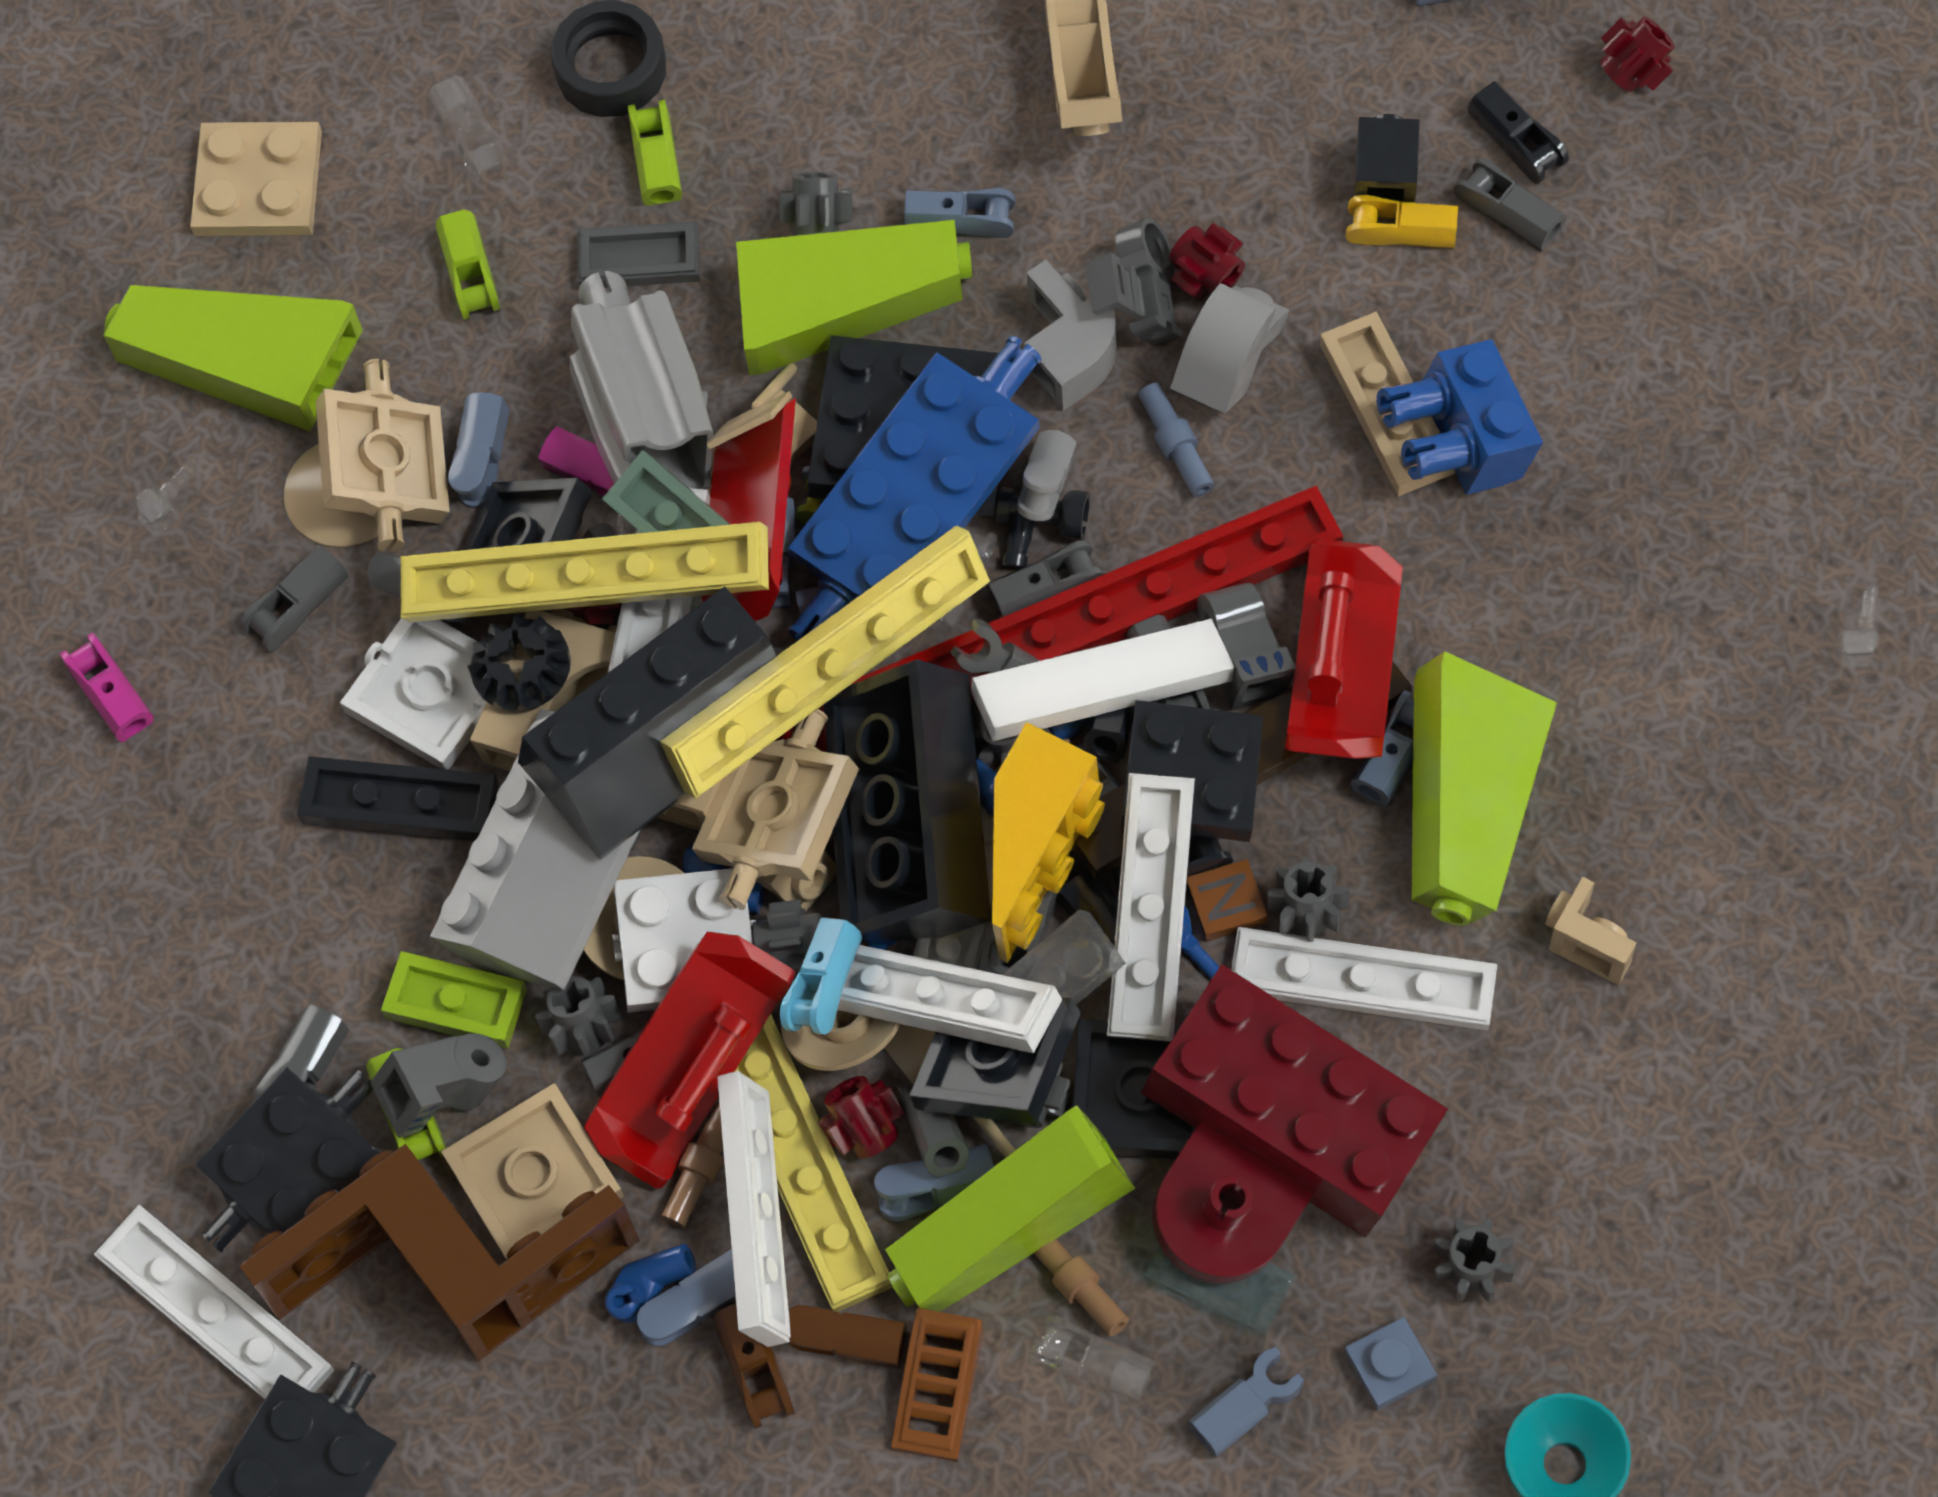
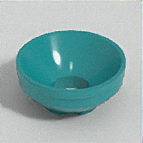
[1504,1393,1631,1497]

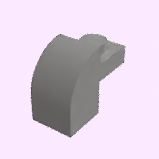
[1024,260,1117,411]
[1170,283,1290,413]

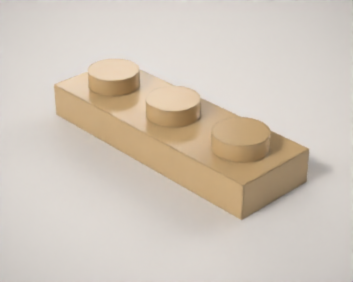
[1320,311,1455,497]

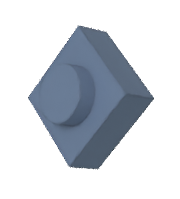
[1344,1317,1437,1411]

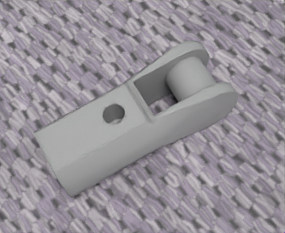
[1017,430,1077,521]

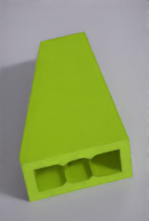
[736,220,973,376]
[103,285,363,431]
[1411,651,1557,926]
[885,1106,1135,1312]

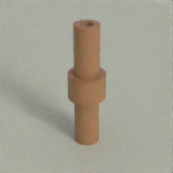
[661,1099,724,1228]
[1034,1239,1129,1337]

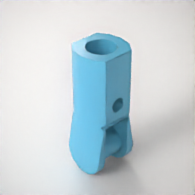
[780,918,862,1034]

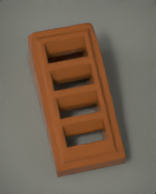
[891,1308,984,1462]

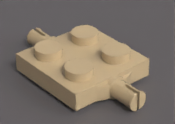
[316,359,450,553]
[692,709,859,910]

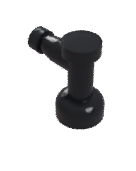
[996,487,1090,570]

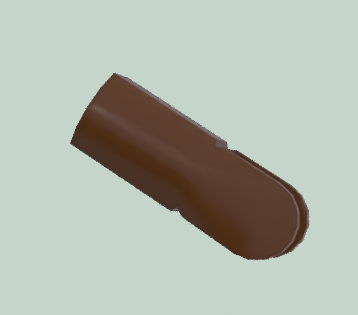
[713,1304,795,1429]
[788,1305,907,1369]

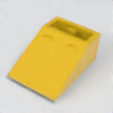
[992,722,1105,963]

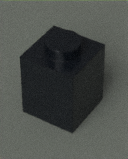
[1355,114,1420,202]

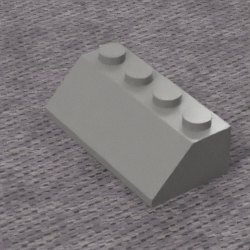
[430,709,640,990]

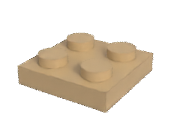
[190,122,322,236]
[441,1083,624,1260]

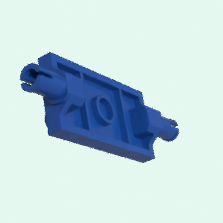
[788,336,1042,641]

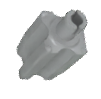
[569,271,714,490]

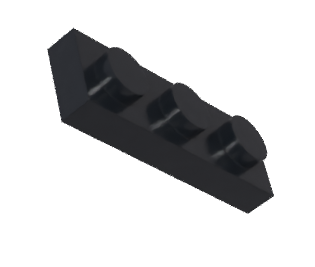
[297,756,499,841]

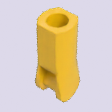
[1345,195,1458,249]

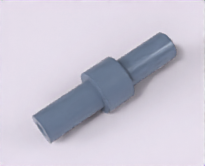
[1138,383,1215,497]

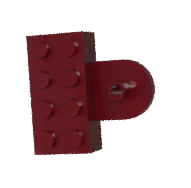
[1140,964,1448,1284]

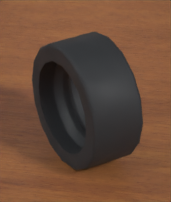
[551,0,667,117]

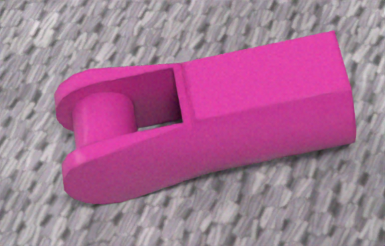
[538,426,614,496]
[59,632,154,742]

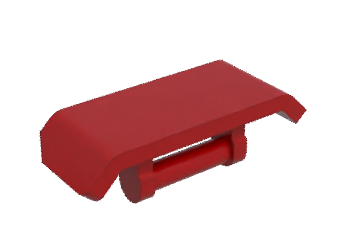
[701,398,796,621]
[1285,539,1403,759]
[584,931,796,1189]

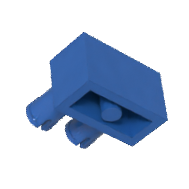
[1376,339,1543,495]

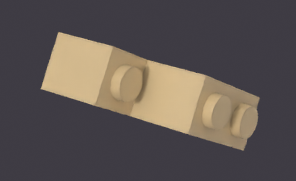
[1044,0,1122,136]

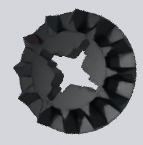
[467,613,571,712]

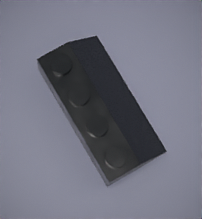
[518,586,777,860]
[824,659,991,942]

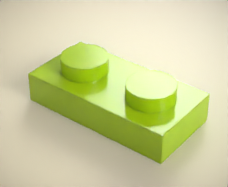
[381,951,527,1049]

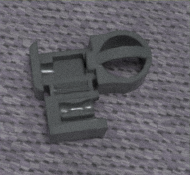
[1085,217,1183,347]

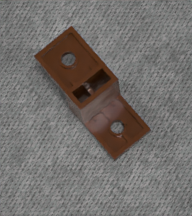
[239,1144,640,1361]

